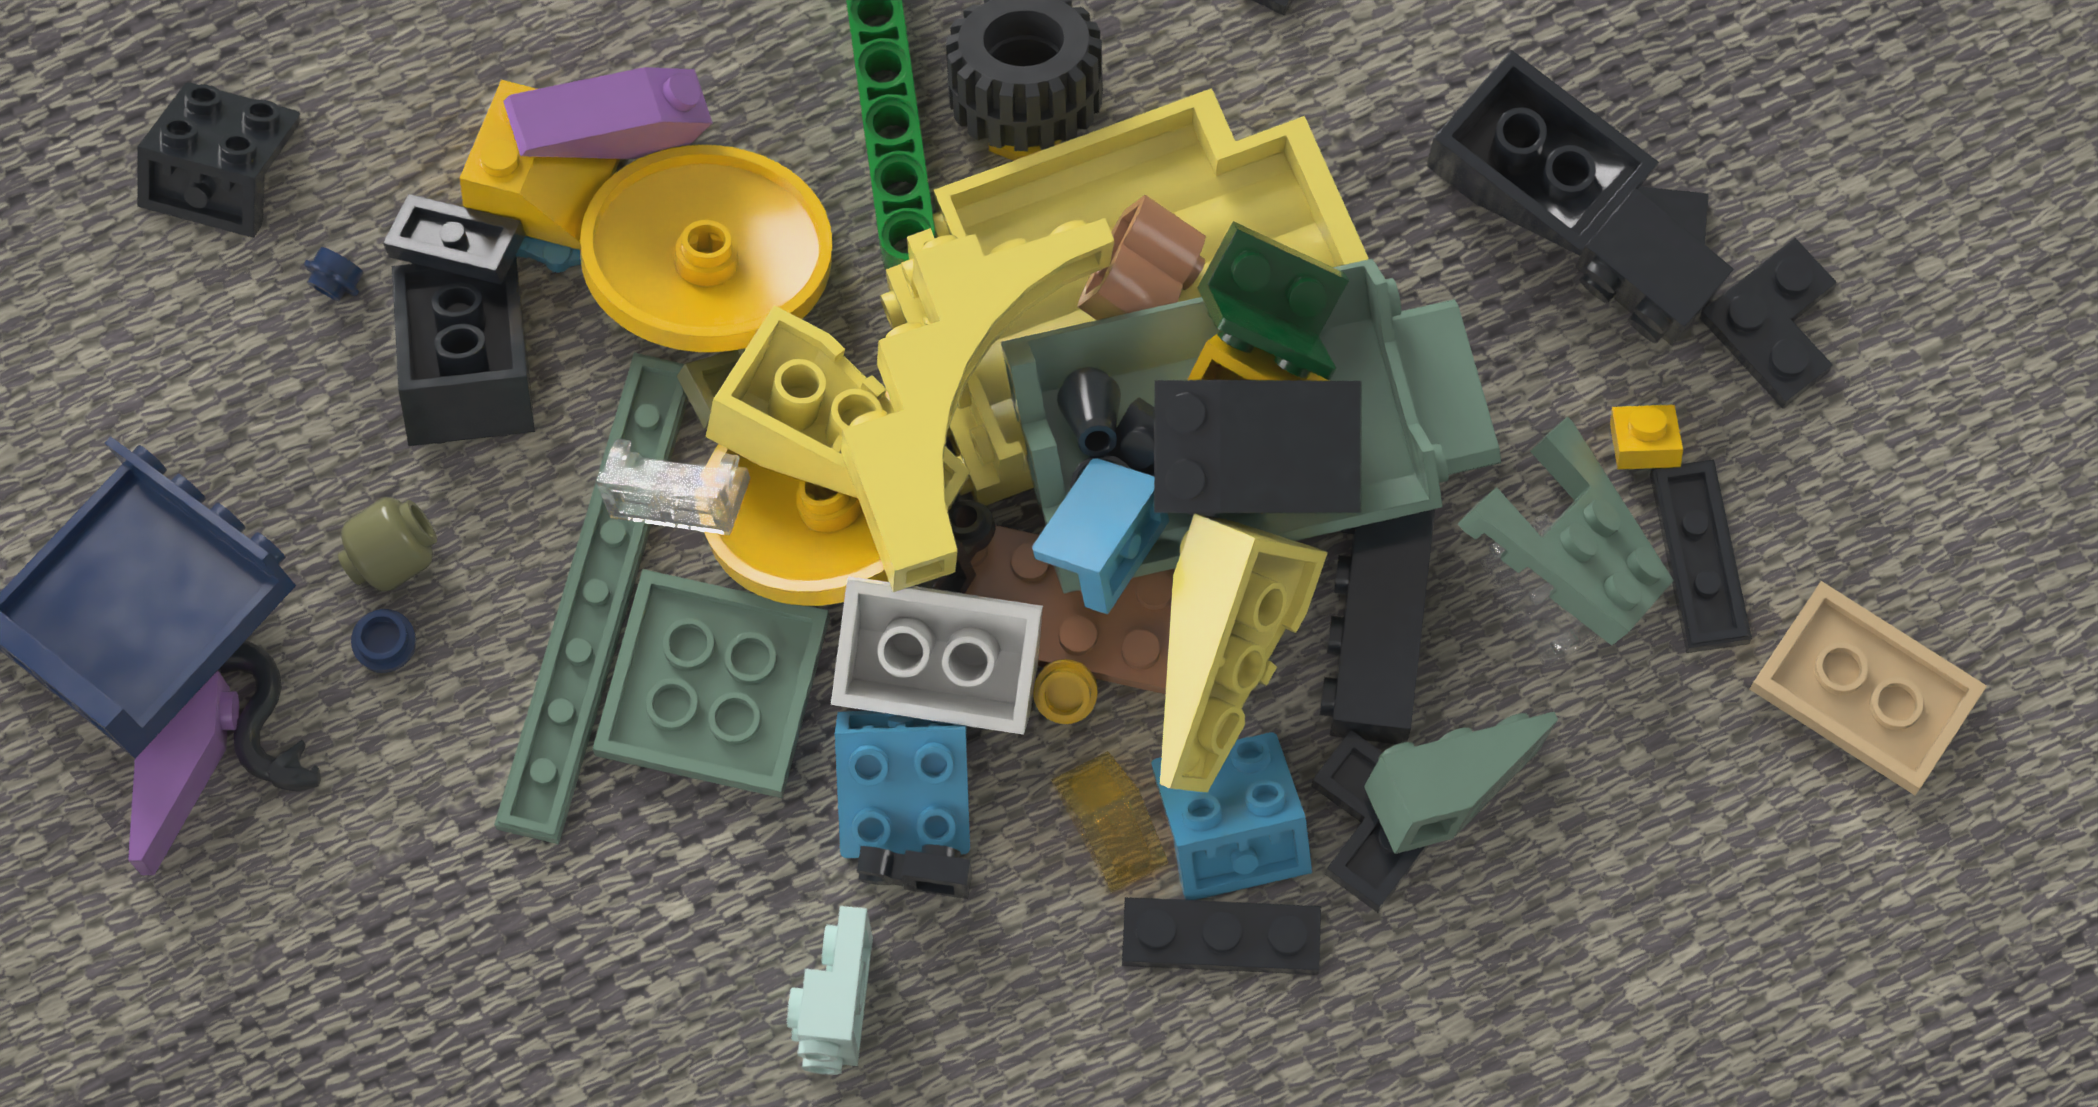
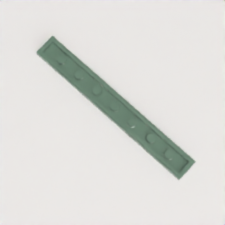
[494,352,688,844]

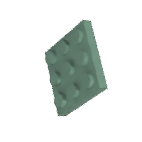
[592,569,830,799]

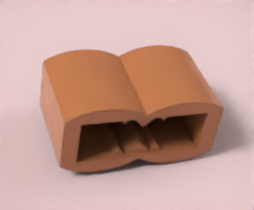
[1077,195,1206,320]

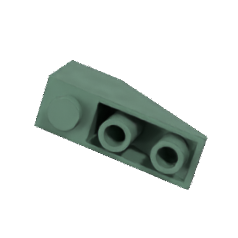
[1364,712,1558,854]

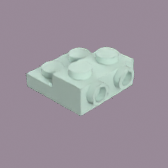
[787,906,873,1075]

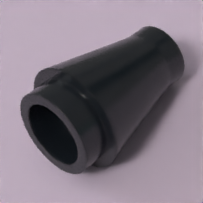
[1057,367,1121,457]

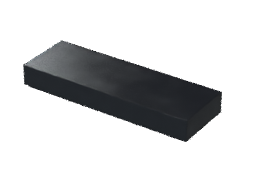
[1650,459,1752,653]

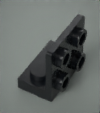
[137,82,300,238]

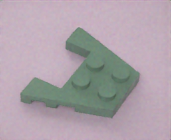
[1457,416,1674,645]

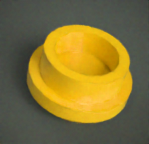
[1033,659,1098,724]

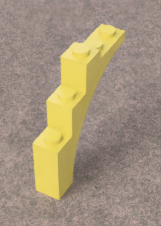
[841,218,1114,592]

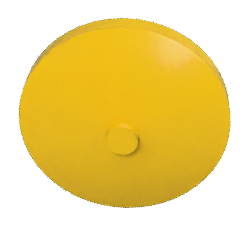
[580,145,832,352]
[699,390,952,606]

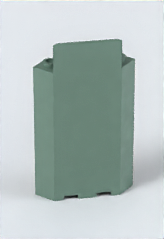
[1001,258,1501,593]

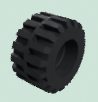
[946,0,1103,151]

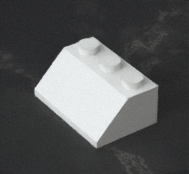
[831,576,1043,735]

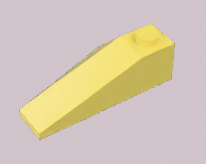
[706,305,970,512]
[1160,513,1328,793]

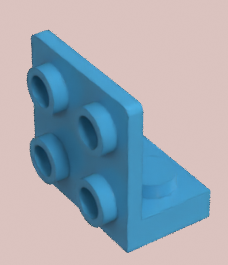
[835,711,970,858]
[1151,732,1312,900]

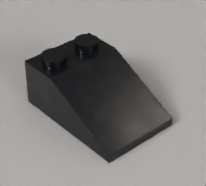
[1427,50,1659,256]
[392,256,535,447]
[1154,380,1362,513]

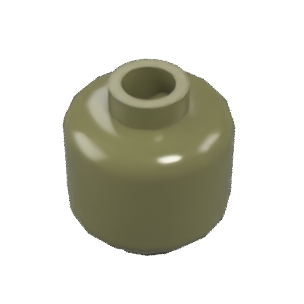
[338,497,437,591]

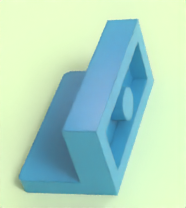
[1032,458,1169,615]

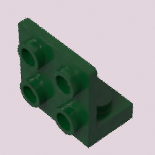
[1197,221,1349,380]

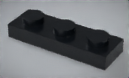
[1122,897,1321,975]

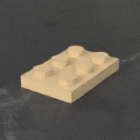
[1750,581,1987,795]

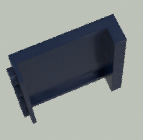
[0,436,296,759]

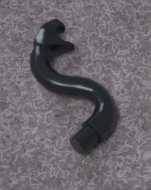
[218,641,321,792]

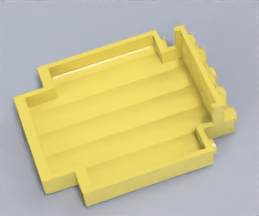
[880,88,1369,506]

